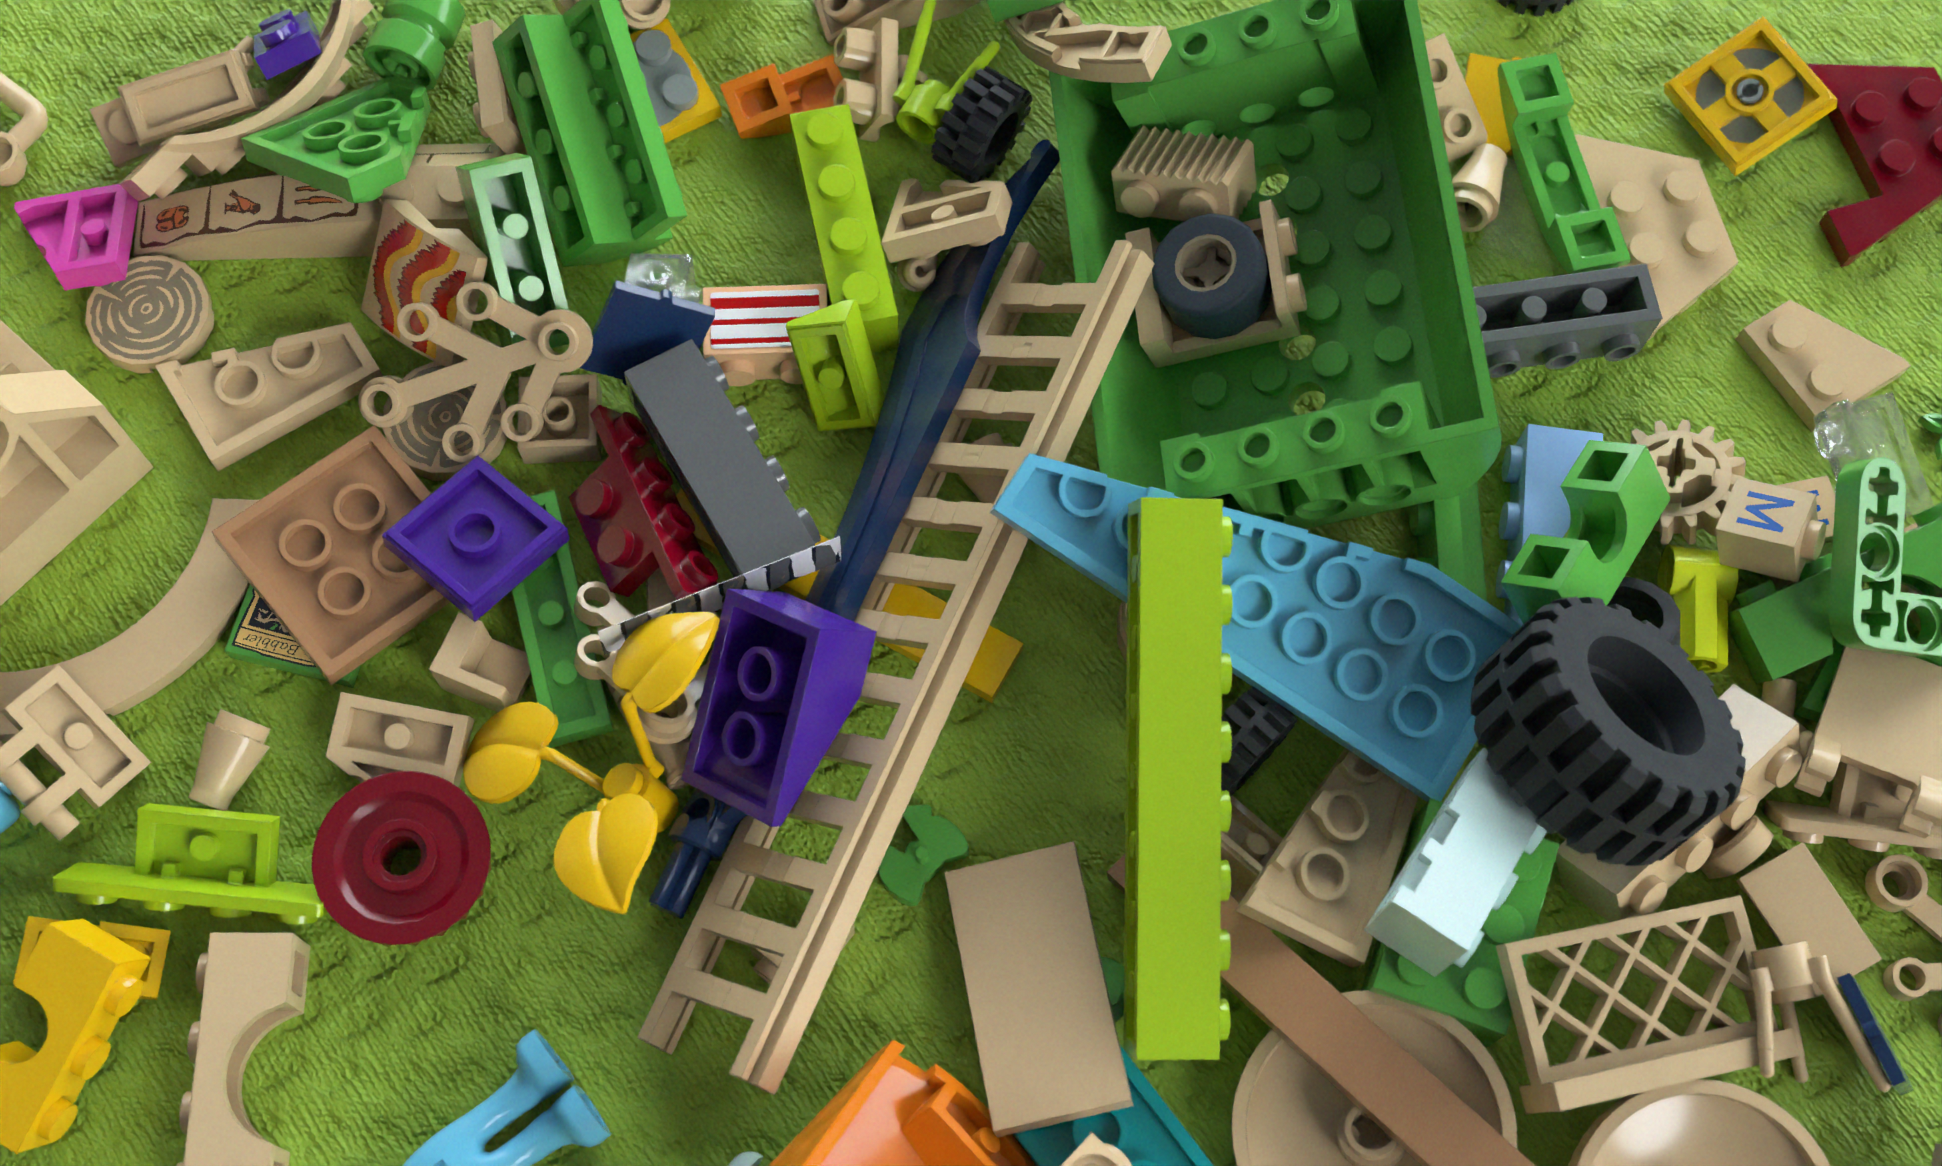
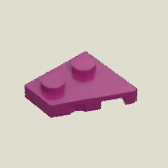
[14,184,138,291]

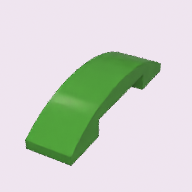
[1497,53,1631,274]

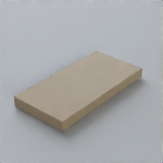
[944,841,1133,1137]

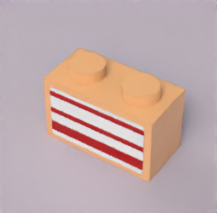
[703,284,828,386]

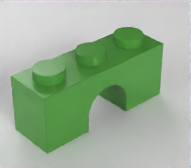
[1501,440,1671,624]

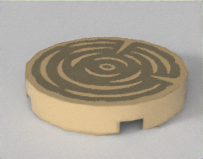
[85,255,214,374]
[383,362,508,481]

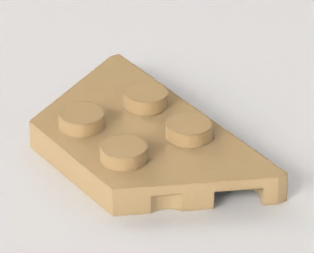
[1575,134,1738,341]

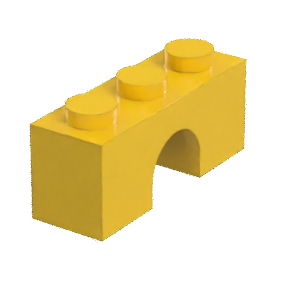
[0,919,151,1154]

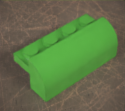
[492,0,687,267]

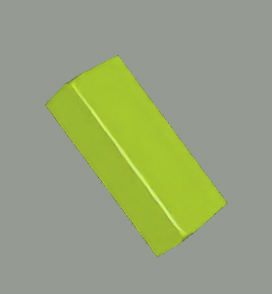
[785,299,885,431]

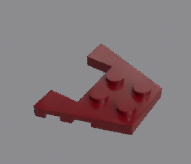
[1807,64,1942,267]

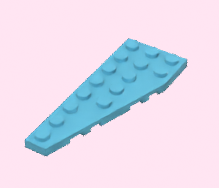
[990,453,1522,802]

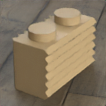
[1111,125,1256,222]

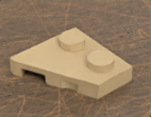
[881,179,1012,263]
[1736,300,1911,432]
[326,692,475,787]

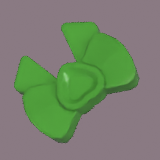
[878,804,969,907]

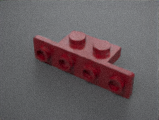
[568,405,720,612]

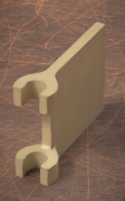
[1794,646,1942,839]

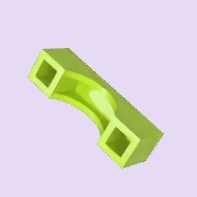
[790,104,898,353]

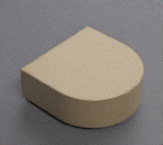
[1700,815,1773,879]

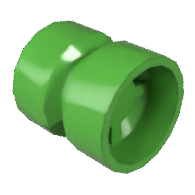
[363,0,466,91]

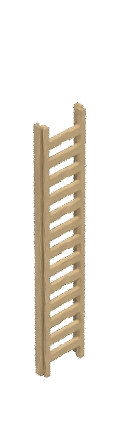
[637,240,1154,1095]

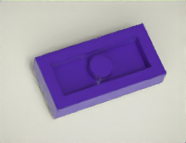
[254,9,322,80]

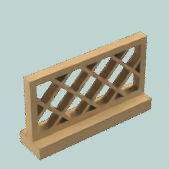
[1496,895,1800,1114]

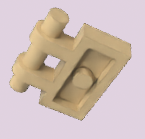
[0,665,151,841]

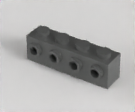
[1473,264,1663,378]
[624,339,821,591]

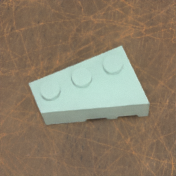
[1364,748,1547,977]

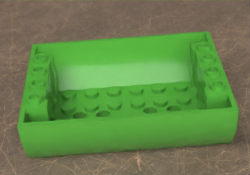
[1049,0,1502,529]

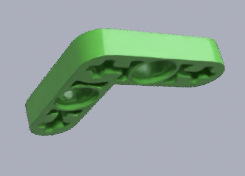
[1828,457,1942,661]

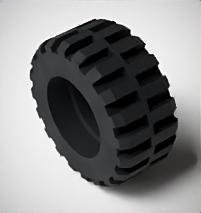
[1471,597,1746,866]

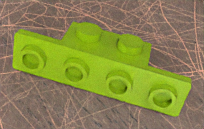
[52,803,327,925]

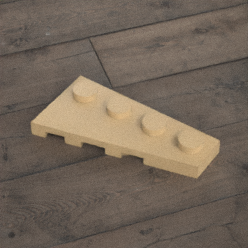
[1235,748,1418,968]

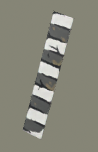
[598,536,841,655]

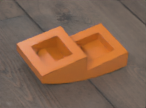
[720,54,843,139]

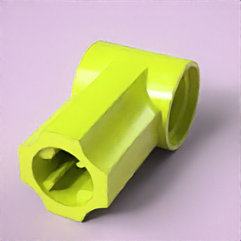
[1657,544,1739,673]

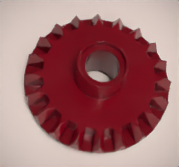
[312,771,492,947]

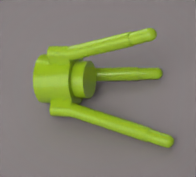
[892,0,1000,144]

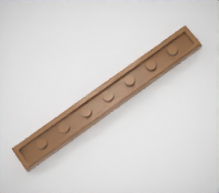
[1107,854,1535,1166]

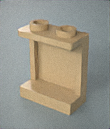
[1125,199,1307,368]

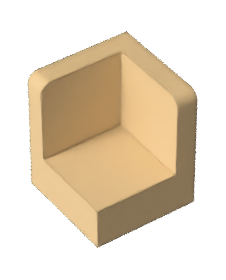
[429,612,532,712]

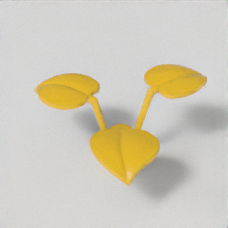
[463,612,720,914]

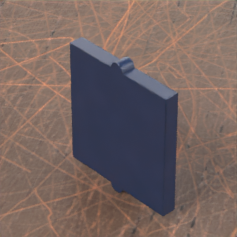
[580,280,715,386]
[1837,973,1914,1096]

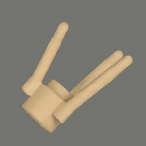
[1749,941,1891,1092]

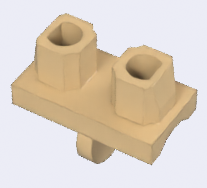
[834,17,928,142]

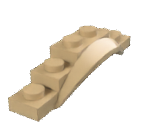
[120,0,375,201]

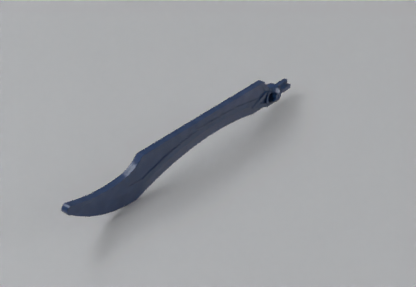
[648,139,1060,919]

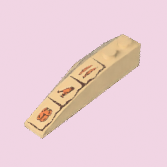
[134,143,504,261]

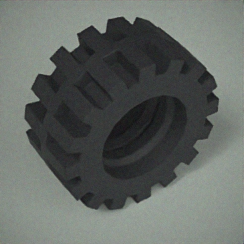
[1221,686,1298,797]

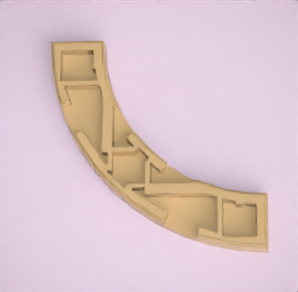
[1005,2,1172,83]
[0,498,259,741]

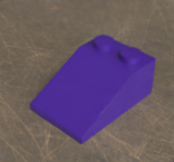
[681,589,877,827]

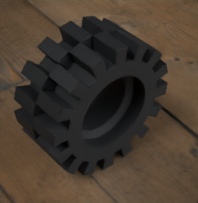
[931,66,1032,183]

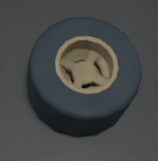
[1152,213,1272,340]

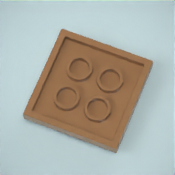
[212,425,450,685]

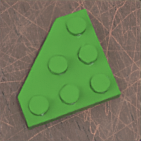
[241,76,431,203]

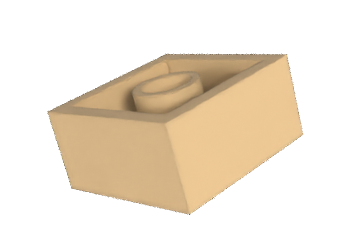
[518,374,602,464]

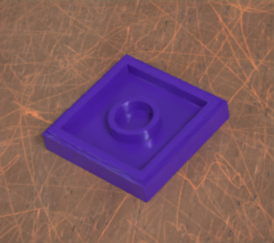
[382,455,570,622]

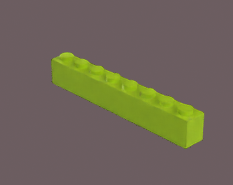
[1124,497,1233,1060]

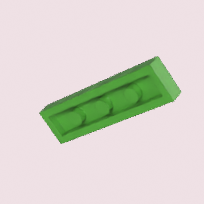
[512,490,614,748]

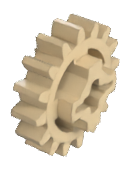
[1631,420,1747,545]

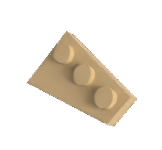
[155,322,383,471]

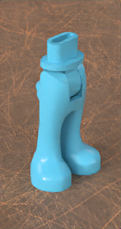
[402,1029,611,1166]

